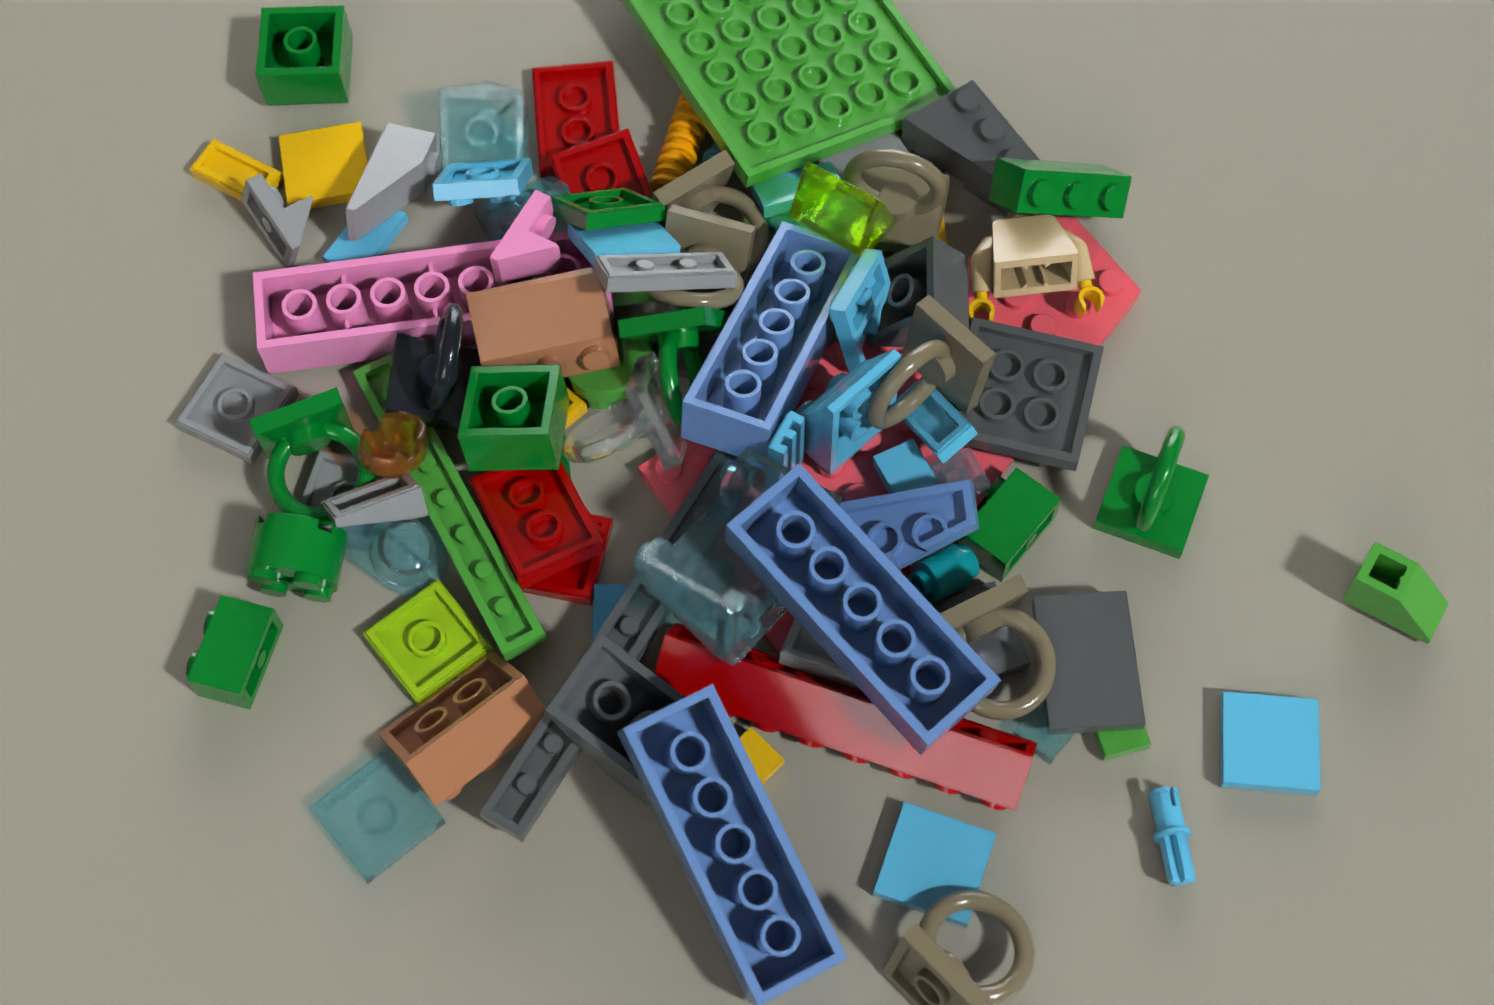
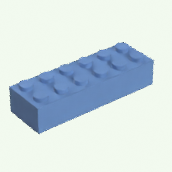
[681,221,864,466]
[725,463,1001,755]
[617,684,848,1005]

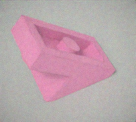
[490,190,562,284]

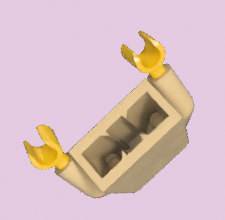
[969,211,1105,326]

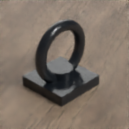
[383,303,482,432]

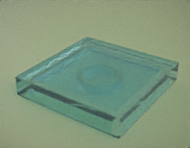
[309,748,446,884]

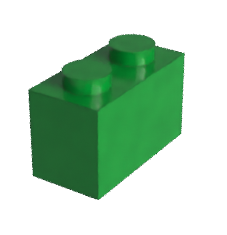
[959,467,1061,582]
[186,595,284,710]

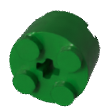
[244,513,348,603]

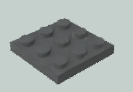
[951,317,1104,471]

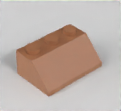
[466,267,622,378]
[378,650,545,806]

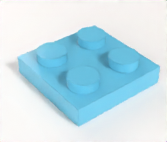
[432,158,533,206]

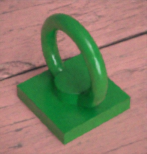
[618,306,732,429]
[249,387,376,526]
[1093,426,1209,559]

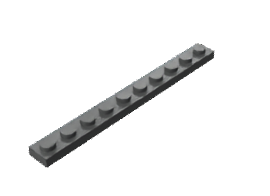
[480,450,764,842]

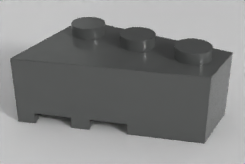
[901,80,1040,215]

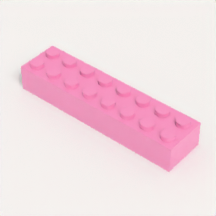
[253,231,615,374]

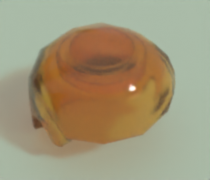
[357,412,428,479]

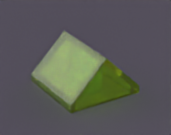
[789,161,896,257]

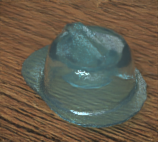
[346,519,447,596]

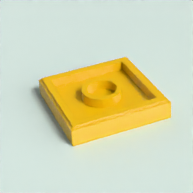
[278,121,368,209]

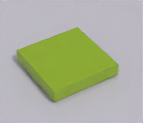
[362,578,494,705]

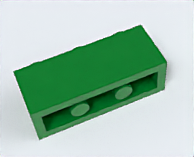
[988,158,1132,219]

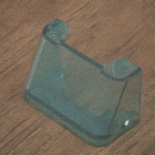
[634,447,842,666]

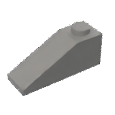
[346,123,442,241]

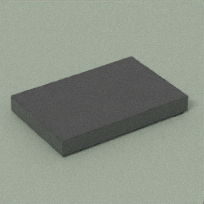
[1032,590,1146,735]

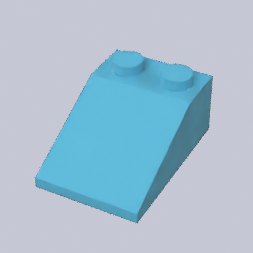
[795,349,901,475]

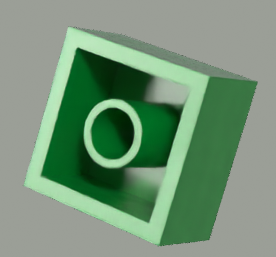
[256,5,353,105]
[458,365,570,471]

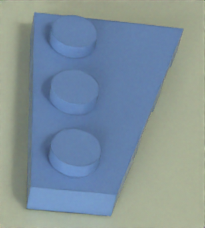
[837,479,979,570]

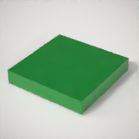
[551,187,666,231]

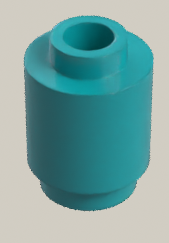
[909,543,979,604]

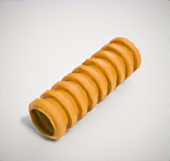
[649,92,707,192]

